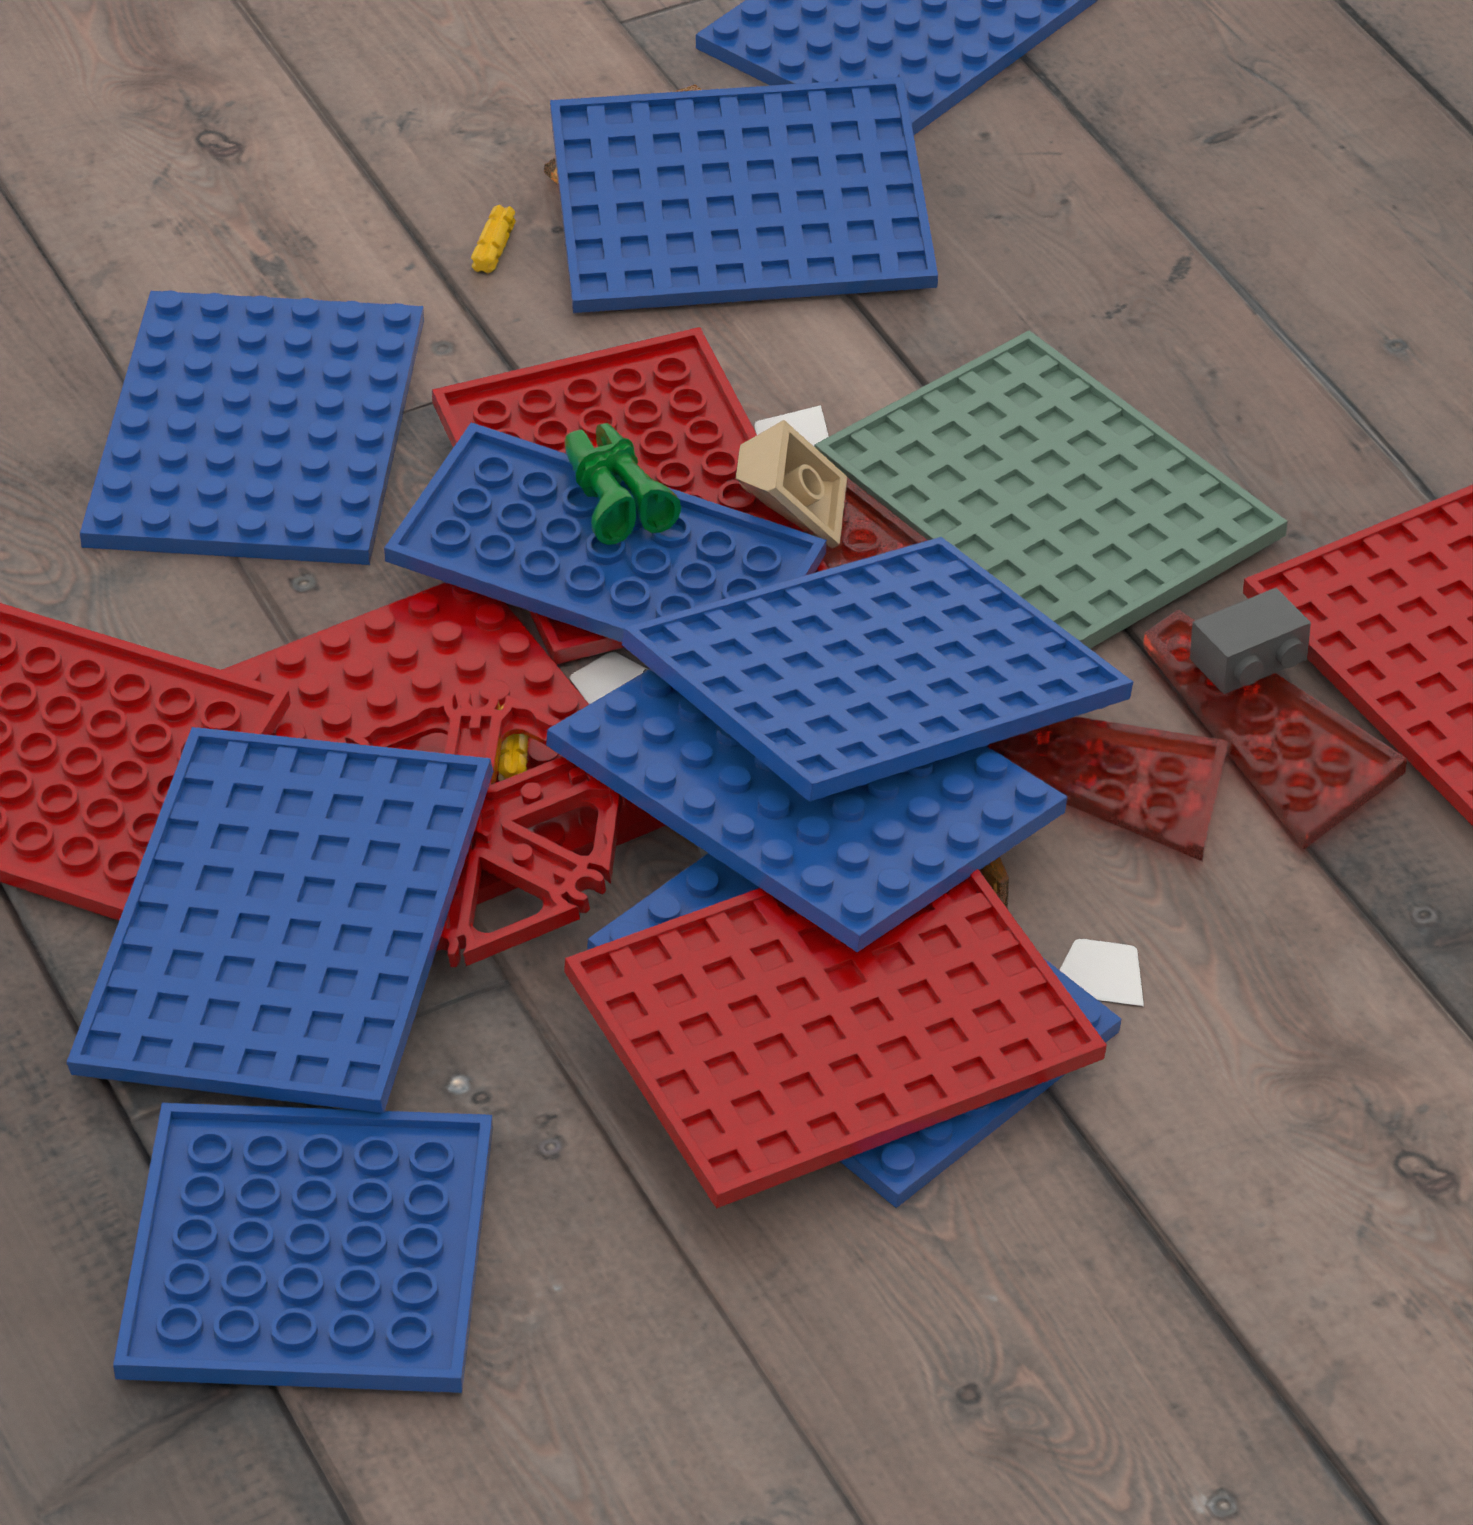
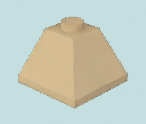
[736,420,847,548]

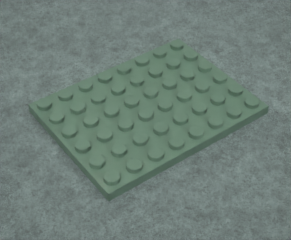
[814,330,1288,649]

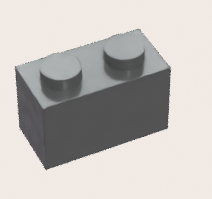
[1189,588,1311,694]

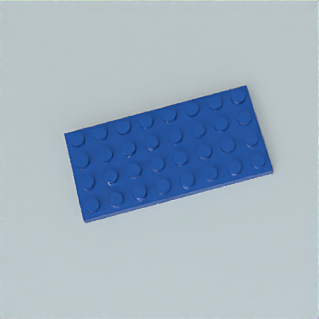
[384,422,827,642]

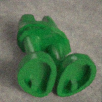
[565,423,681,545]

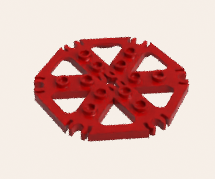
[345,692,623,967]

